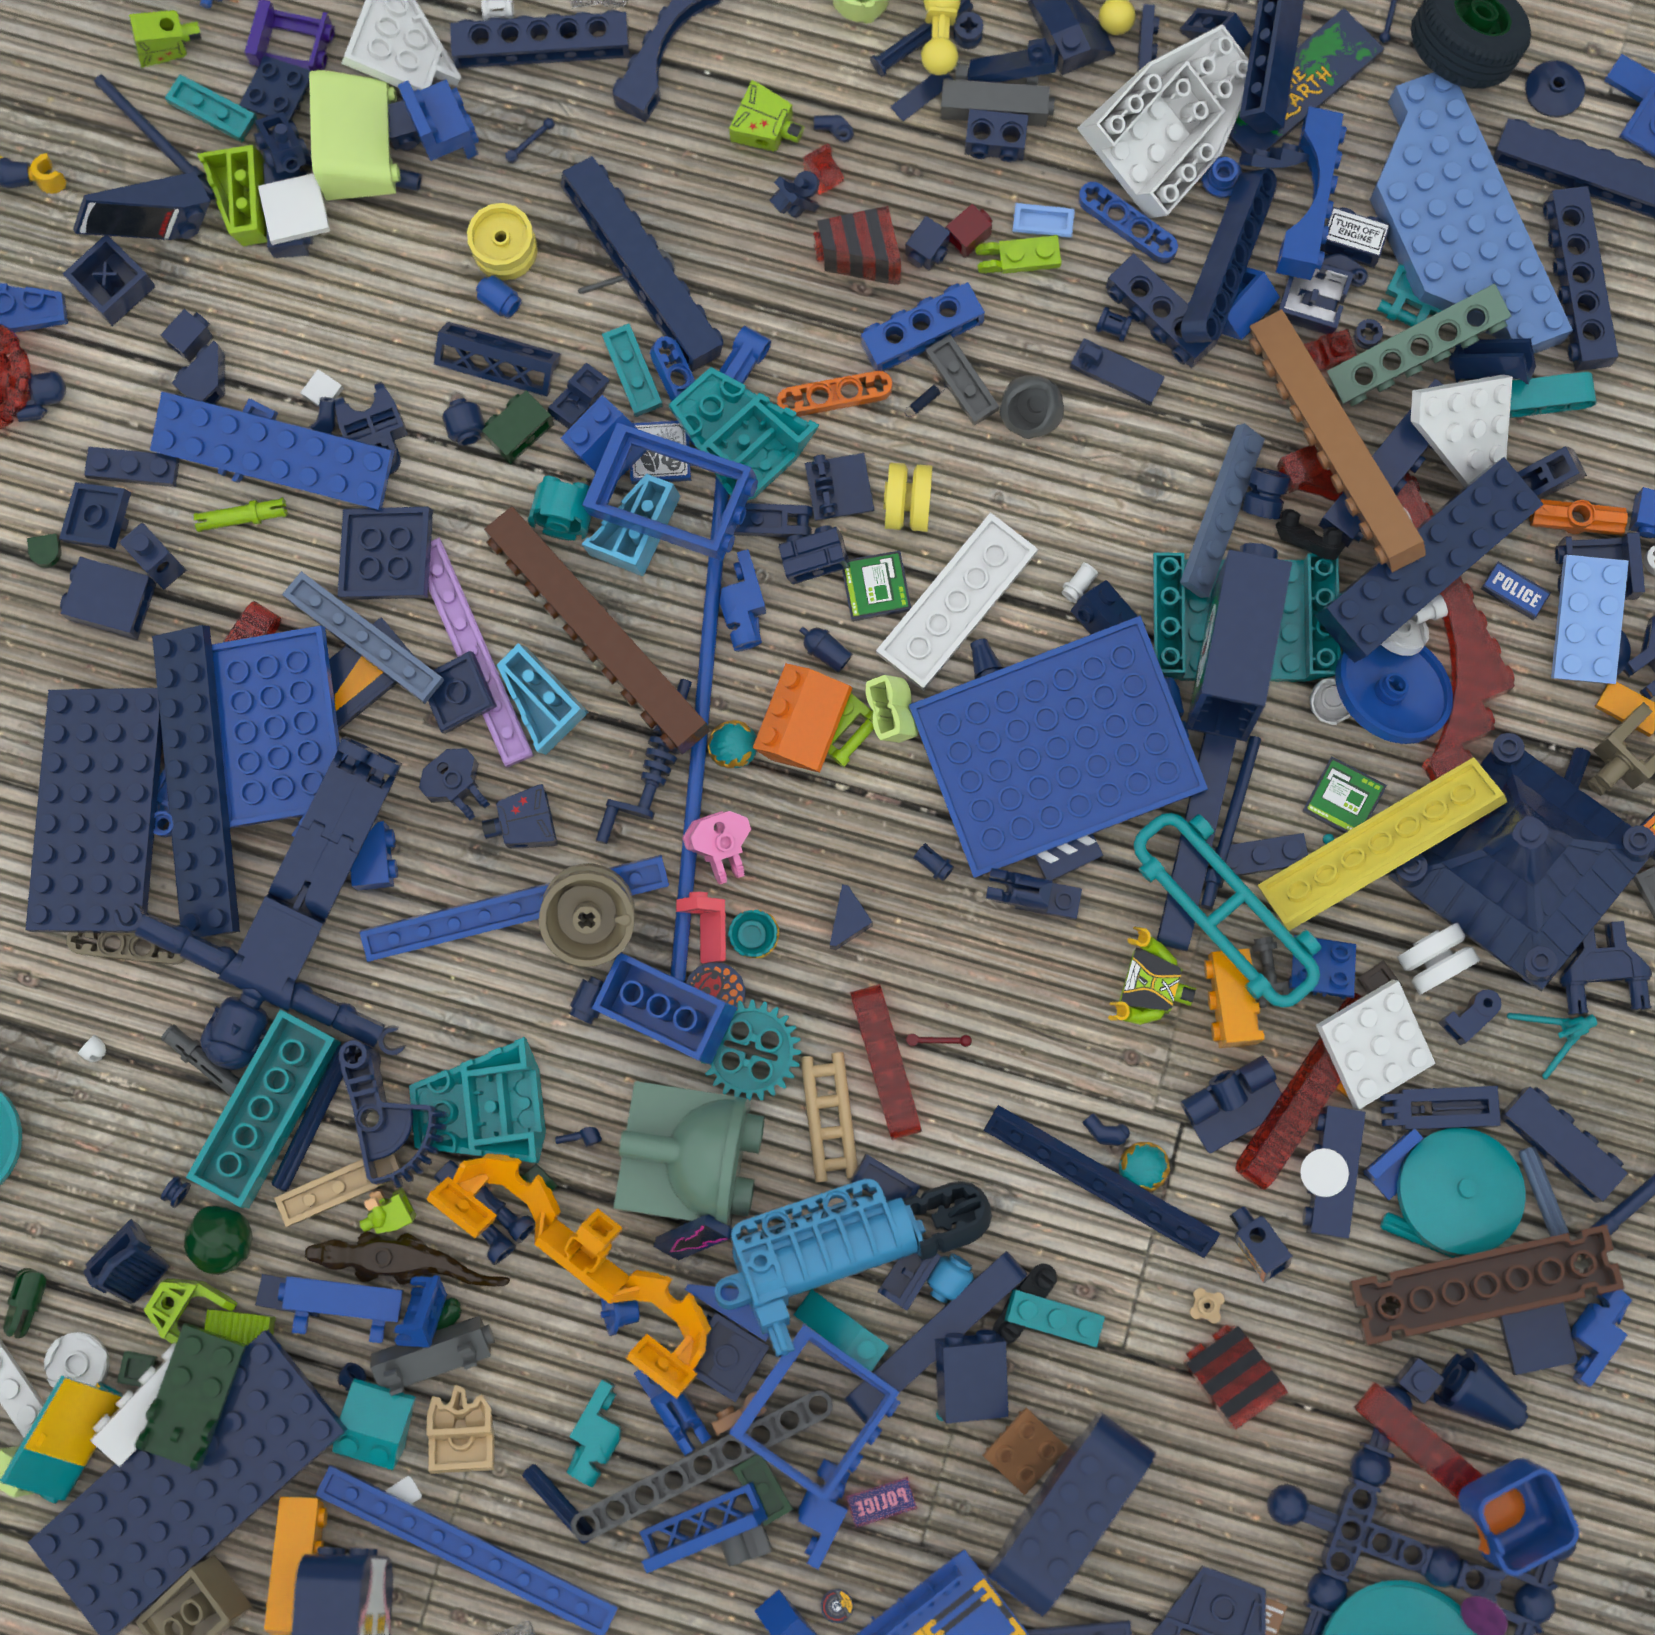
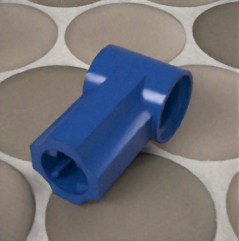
[719,326,772,384]

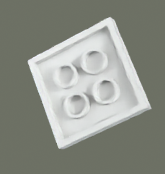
[1316,980,1436,1109]

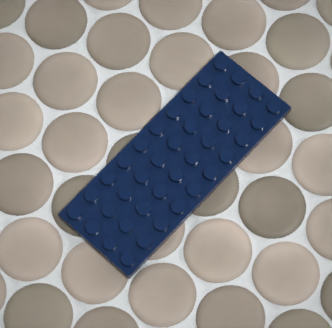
[28,1330,348,1635]

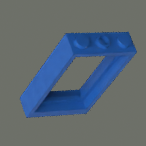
[582,423,758,561]

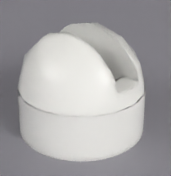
[78,1035,106,1062]

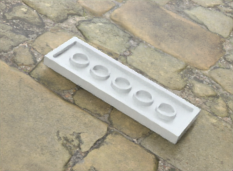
[876,512,1038,691]

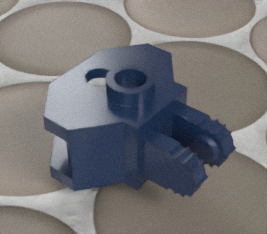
[419,748,490,821]

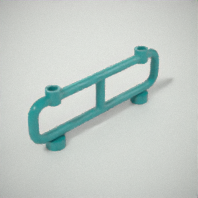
[1133,813,1322,1008]

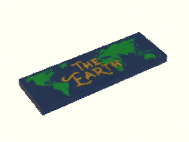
[1228,8,1384,154]

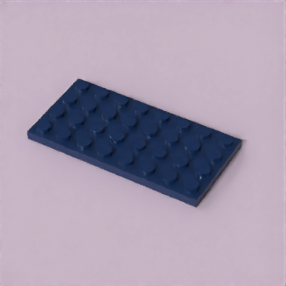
[25,688,162,933]

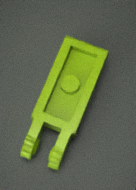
[975,235,1061,274]

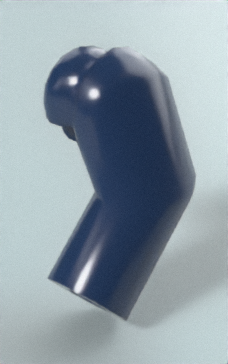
[814,115,854,143]
[1082,1113,1130,1146]

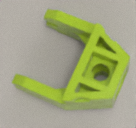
[144,1278,238,1344]

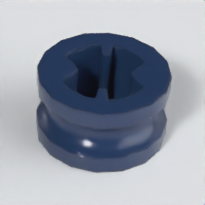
[1354,319,1383,350]
[161,1176,191,1208]

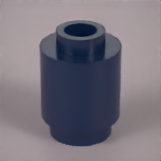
[569,976,604,1025]

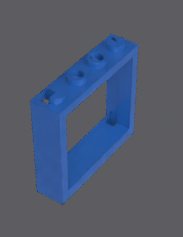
[729,1324,900,1502]

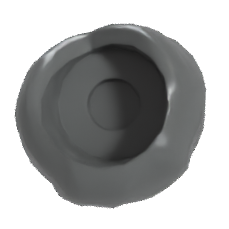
[1000,375,1064,439]

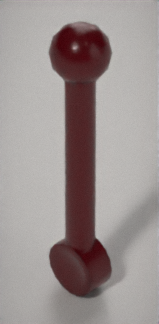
[906,1033,972,1047]

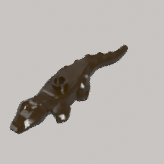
[305,1232,510,1286]

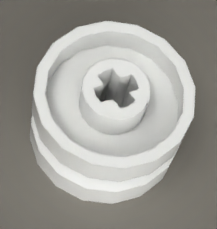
[1397,922,1481,995]

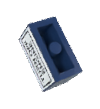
[1320,207,1390,268]

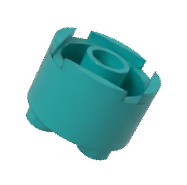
[528,476,592,541]

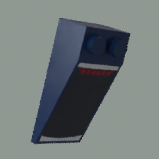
[73,171,211,240]

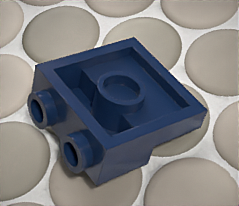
[694,1312,770,1403]

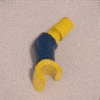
[0,153,66,194]

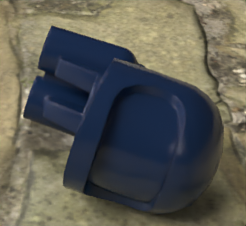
[16,371,66,422]

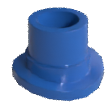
[1201,157,1242,198]
[600,1297,639,1336]

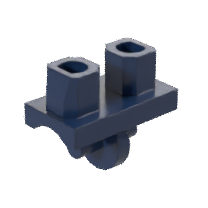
[769,171,820,218]

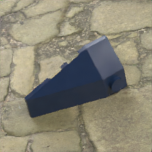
[1026,0,1116,76]

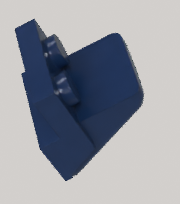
[83,1219,169,1304]

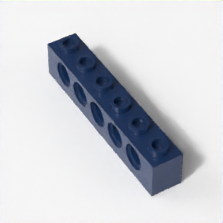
[450,10,630,69]
[1543,186,1619,371]

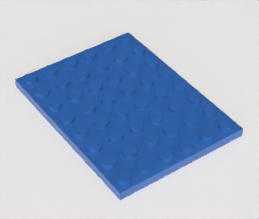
[909,615,1208,878]

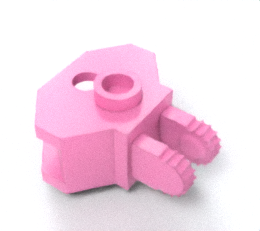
[682,811,751,885]

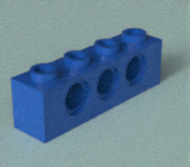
[861,282,985,371]

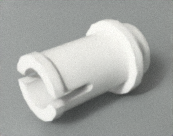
[1062,563,1098,603]

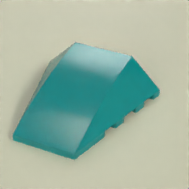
[669,367,819,501]
[409,1037,546,1163]

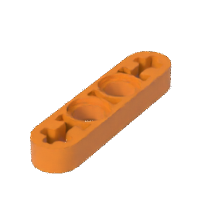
[777,371,892,417]

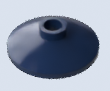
[1525,61,1585,117]

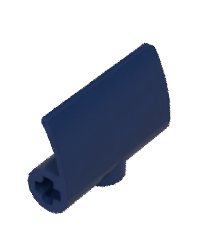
[1180,1055,1290,1153]

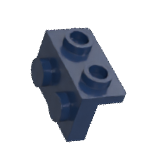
[1071,580,1146,634]

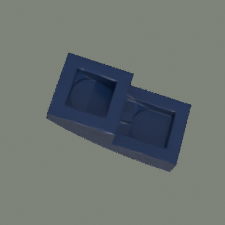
[548,363,610,429]

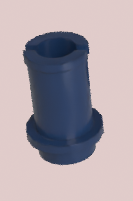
[913,843,954,881]

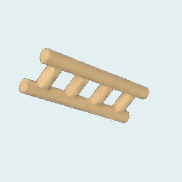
[800,1052,858,1183]

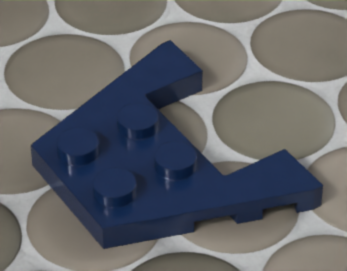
[1151,1565,1266,1635]

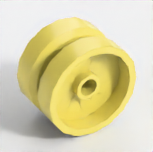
[467,203,538,281]
[883,462,933,532]

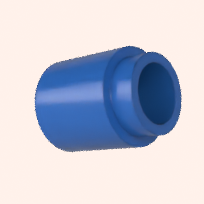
[476,275,522,318]

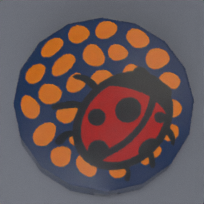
[686,962,746,1010]

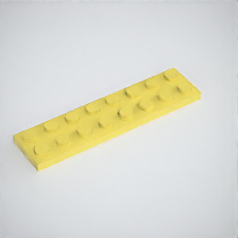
[1258,757,1507,931]

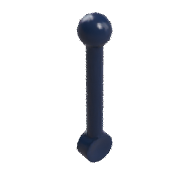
[1379,0,1397,44]
[505,118,555,163]

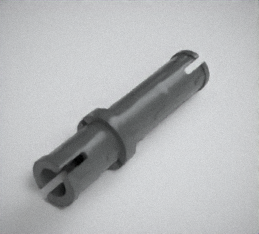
[161,1024,241,1097]

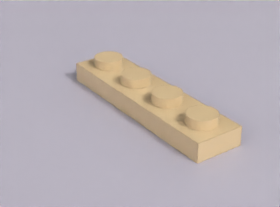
[274,1153,403,1227]

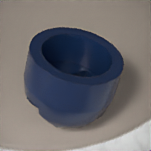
[337,1362,366,1391]

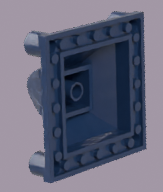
[1388,733,1655,992]

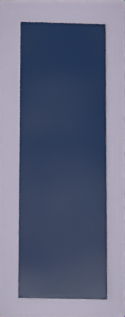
[890,74,953,122]

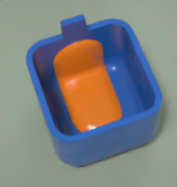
[1458,1458,1580,1576]

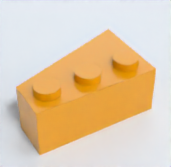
[1204,948,1265,1048]

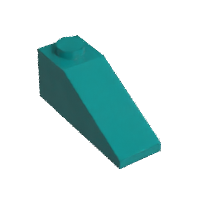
[794,1289,889,1371]

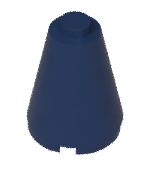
[1434,1348,1528,1431]

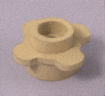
[1189,1288,1225,1324]

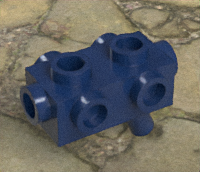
[253,112,309,173]

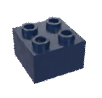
[62,236,156,326]

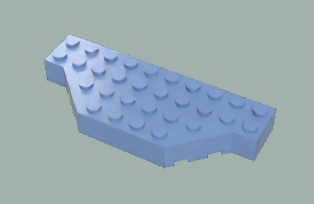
[1369,72,1573,354]

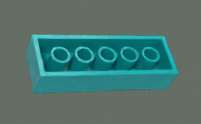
[186,1009,342,1209]

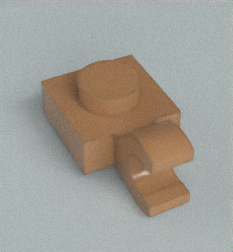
[712,1391,767,1435]

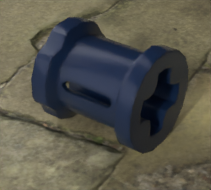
[1095,306,1133,342]

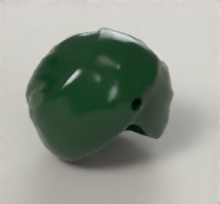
[184,1206,253,1275]

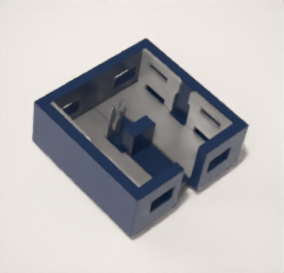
[1278,264,1354,336]

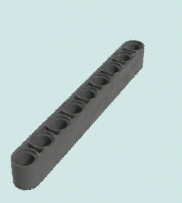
[571,1390,833,1541]

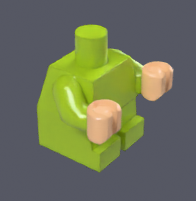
[359,1187,416,1234]

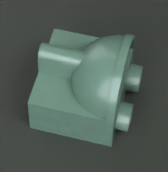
[613,1081,765,1227]

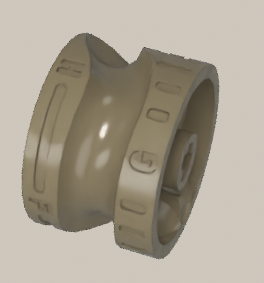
[539,863,635,967]

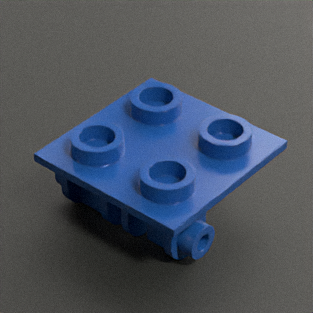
[1288,935,1356,1000]

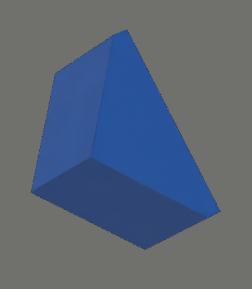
[755,1589,817,1635]

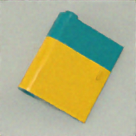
[0,1375,124,1503]

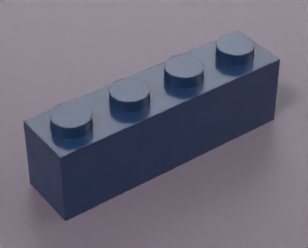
[1500,1086,1628,1203]
[1302,1106,1366,1239]

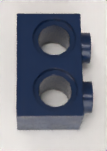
[965,109,1029,162]

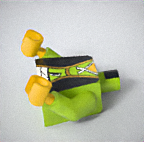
[1108,926,1196,1025]

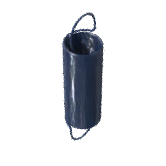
[905,382,946,417]

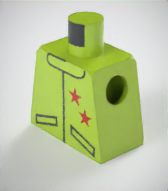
[129,10,202,68]
[729,80,804,151]

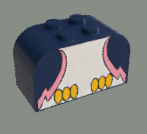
[291,1547,393,1635]

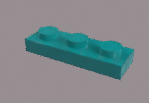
[165,74,257,142]
[602,323,663,417]
[1004,1289,1105,1347]

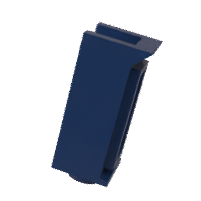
[1449,338,1536,384]

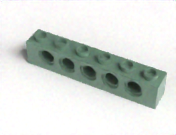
[1327,283,1511,407]

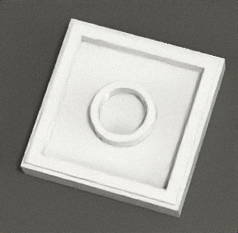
[258,173,330,245]

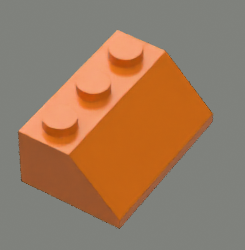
[753,663,852,773]

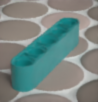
[1510,372,1597,418]

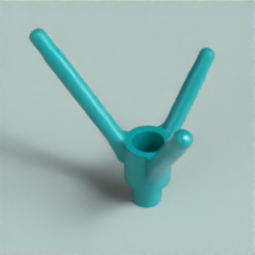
[1507,1013,1598,1079]

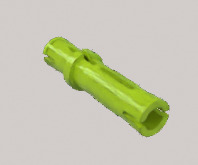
[193,498,288,532]

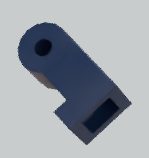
[1439,989,1502,1046]

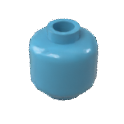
[927,1253,974,1303]

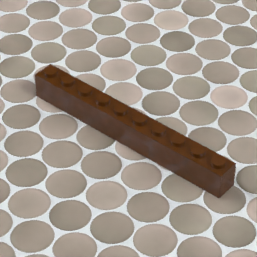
[484,506,710,755]

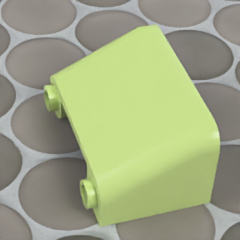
[309,70,400,201]

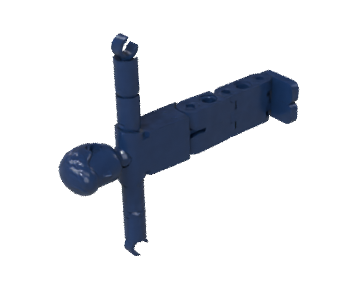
[113,736,406,1070]

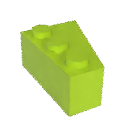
[197,145,267,246]

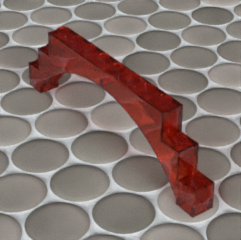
[1276,445,1515,782]

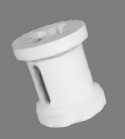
[482,0,514,21]

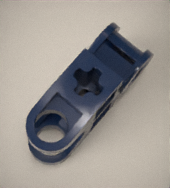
[335,381,408,475]

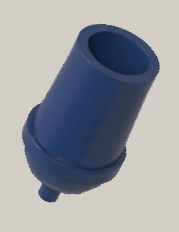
[800,627,853,673]

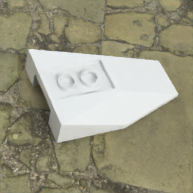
[1077,25,1249,219]

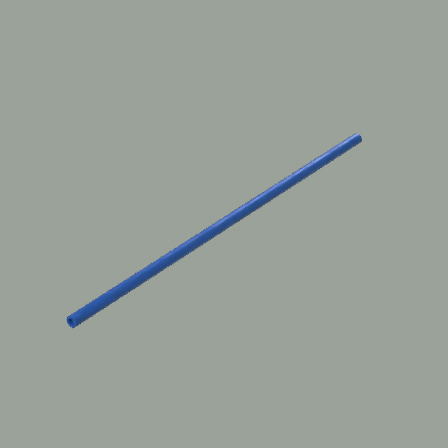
[670,476,729,982]

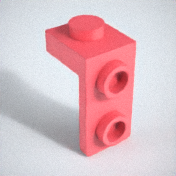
[676,892,726,964]

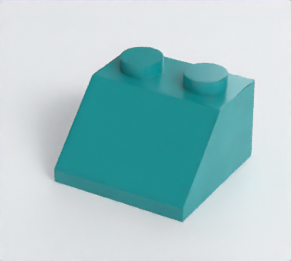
[332,1378,416,1470]

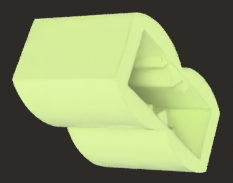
[865,675,918,743]

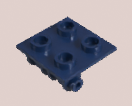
[239,55,311,123]
[805,453,874,521]

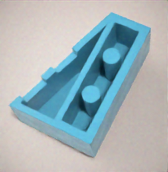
[582,473,681,577]
[497,643,589,755]

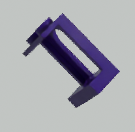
[244,0,335,71]

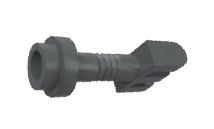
[1252,936,1290,1008]

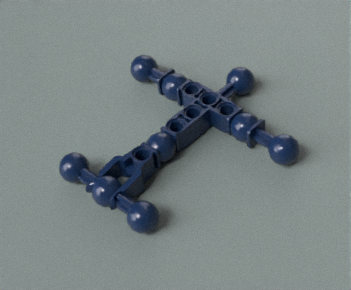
[1267,1385,1577,1635]

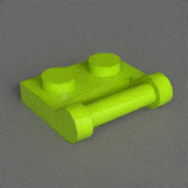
[827,693,874,767]

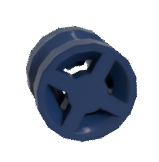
[954,11,984,50]

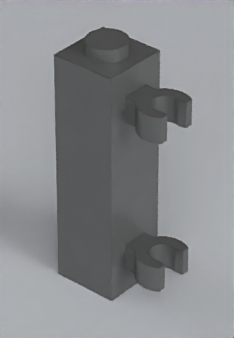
[941,63,1055,127]
[370,1316,495,1396]

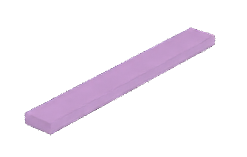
[428,537,534,768]

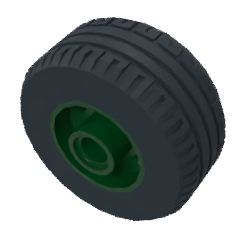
[1411,0,1531,89]

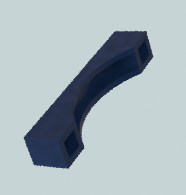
[612,0,722,123]

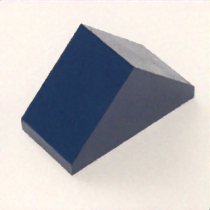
[830,884,873,950]

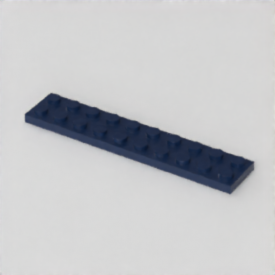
[152,625,240,938]

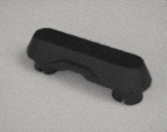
[1275,509,1345,560]
[993,1263,1057,1344]

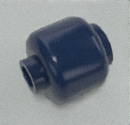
[442,398,485,446]

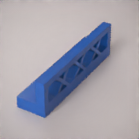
[639,1482,768,1573]

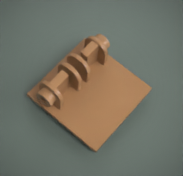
[982,1408,1068,1495]

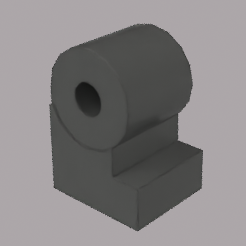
[720,1522,773,1567]

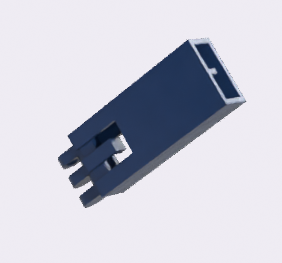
[1380,1086,1501,1130]

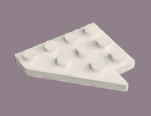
[342,0,461,91]
[1411,374,1513,488]

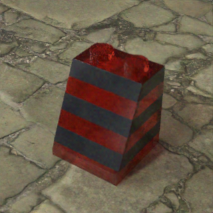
[813,206,901,285]
[1182,1324,1288,1430]

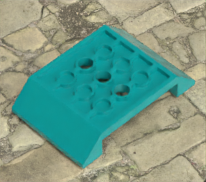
[1153,553,1341,682]

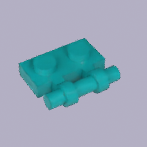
[1377,264,1443,327]

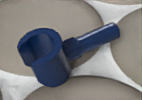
[555,1127,602,1147]

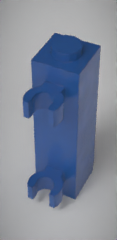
[278,1276,404,1343]

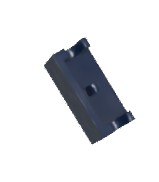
[878,1253,941,1311]

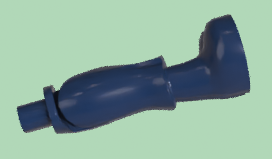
[434,1160,535,1265]

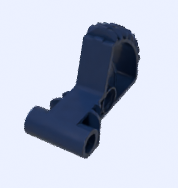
[339,1040,447,1188]

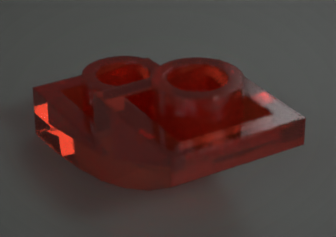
[1304,329,1357,372]

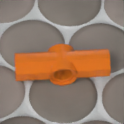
[1529,499,1628,536]

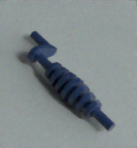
[595,679,692,844]

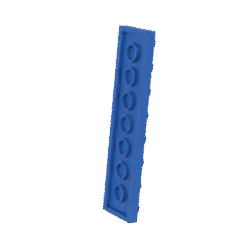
[150,391,395,510]

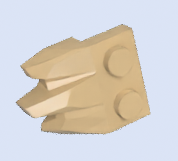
[427,1385,495,1474]

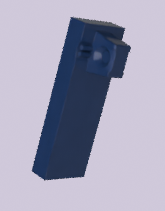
[967,38,1059,83]
[1070,338,1165,406]

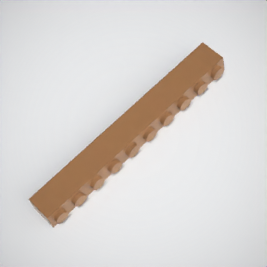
[1249,309,1426,572]

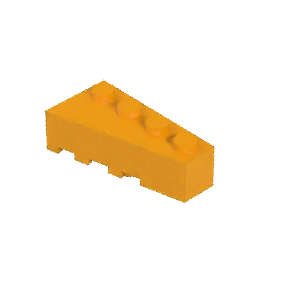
[264,1497,328,1635]

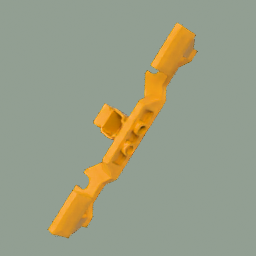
[426,1153,711,1399]

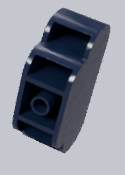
[986,1411,1156,1617]

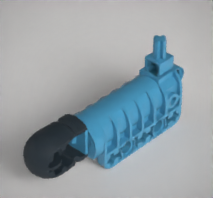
[715,1179,992,1357]

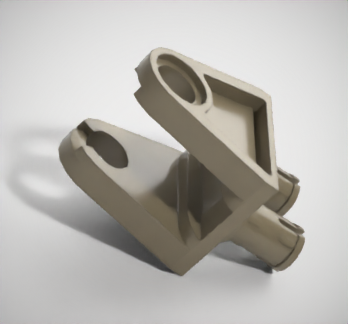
[1587,702,1655,796]

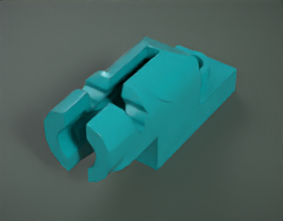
[566,1379,622,1487]

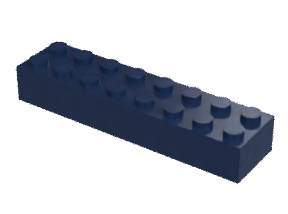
[1314,457,1543,663]

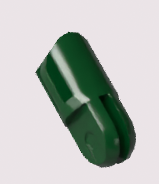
[3,1268,47,1339]

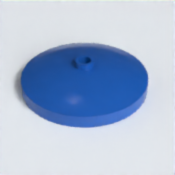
[1335,645,1453,744]

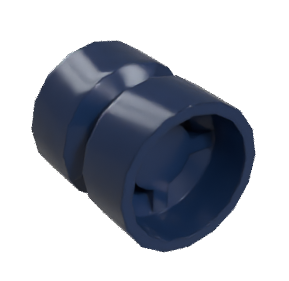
[1241,467,1291,520]

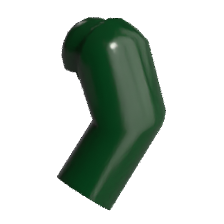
[436,1298,462,1331]

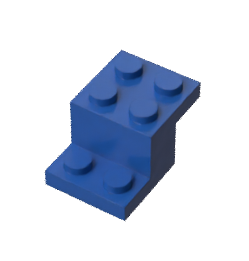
[398,79,479,161]

